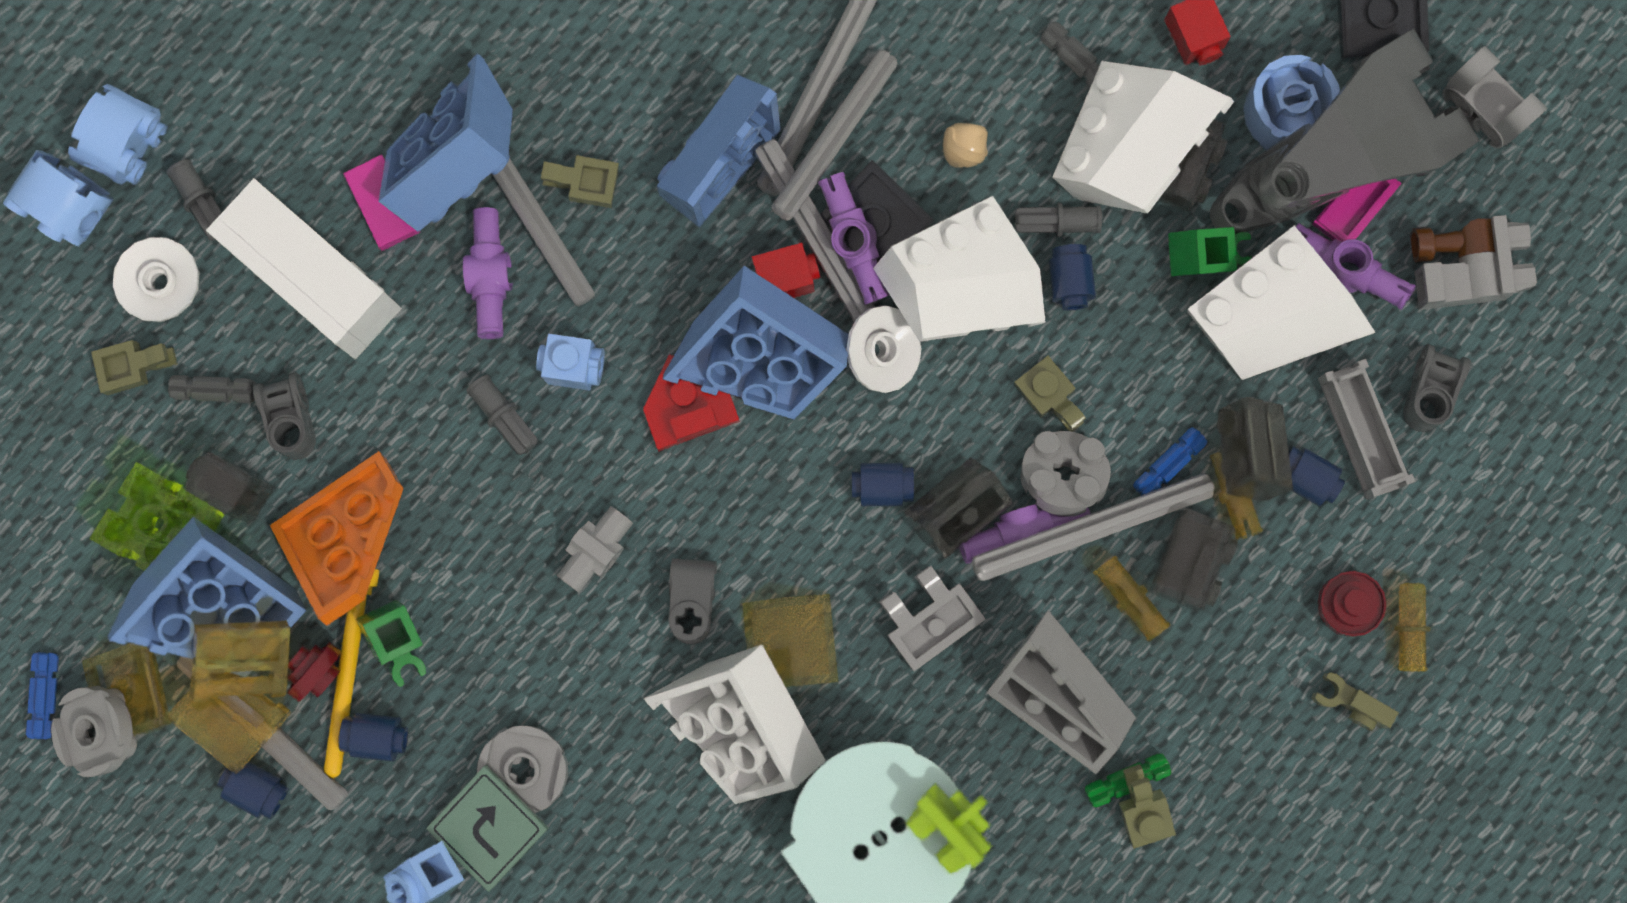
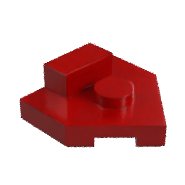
[643,354,740,451]

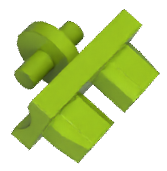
[906,783,992,874]

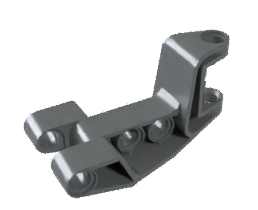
[1210,29,1479,233]

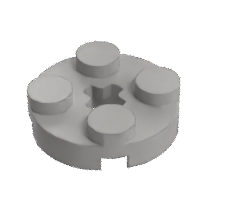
[1020,431,1111,516]
[51,686,137,777]
[477,726,568,813]

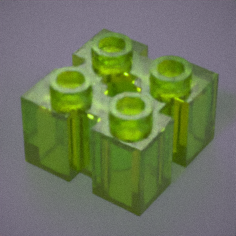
[89,462,227,571]

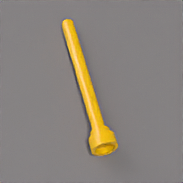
[323,569,380,778]

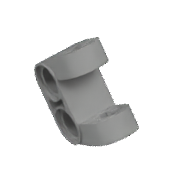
[1442,46,1548,148]

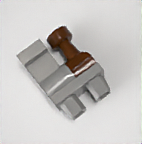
[1410,215,1537,310]

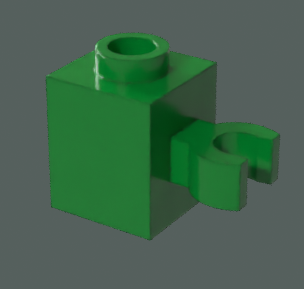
[1168,227,1252,276]
[356,600,426,687]

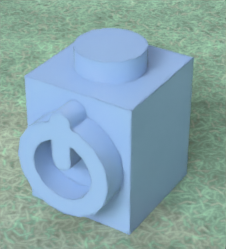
[536,334,605,390]
[383,841,464,903]

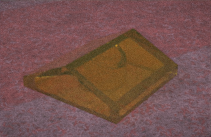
[742,594,838,687]
[82,643,171,737]

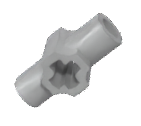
[556,506,633,593]

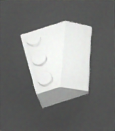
[1053,61,1234,213]
[873,196,1045,342]
[1187,225,1375,380]
[643,645,826,804]

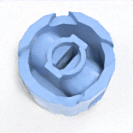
[1244,55,1340,150]
[68,84,167,185]
[3,150,114,246]

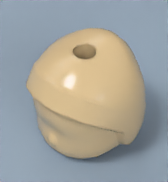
[943,123,988,168]

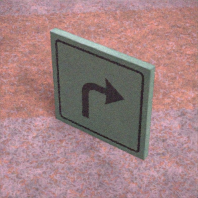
[426,765,549,892]

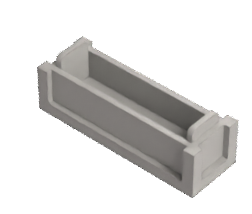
[1318,359,1415,500]

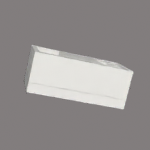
[206,178,402,360]

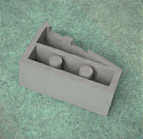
[987,610,1136,774]

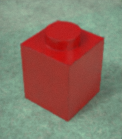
[1165,0,1231,66]
[752,243,820,298]

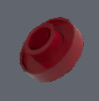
[1317,571,1387,637]
[286,641,342,702]

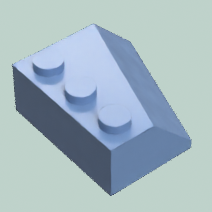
[379,53,513,232]
[657,75,781,227]
[663,266,849,419]
[108,517,306,677]

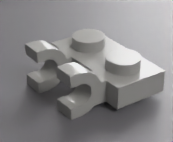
[879,566,986,671]

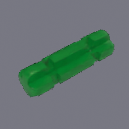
[1085,754,1171,807]

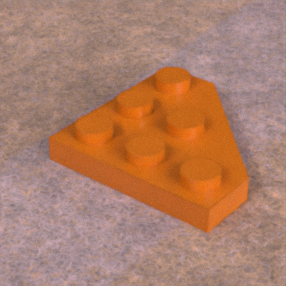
[270,451,404,626]

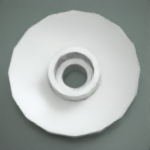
[113,237,200,322]
[846,306,921,393]

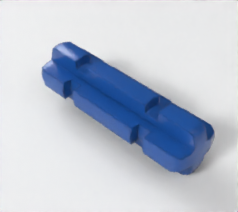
[1133,427,1207,495]
[26,652,59,739]

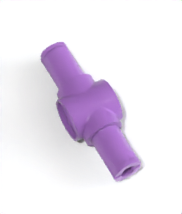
[818,172,890,305]
[463,207,512,339]
[1296,223,1416,310]
[958,504,1090,564]

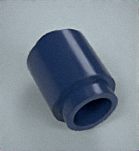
[1049,244,1096,311]
[1275,446,1345,507]
[852,462,914,506]
[339,713,408,762]
[217,759,289,820]

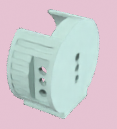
[781,742,971,903]

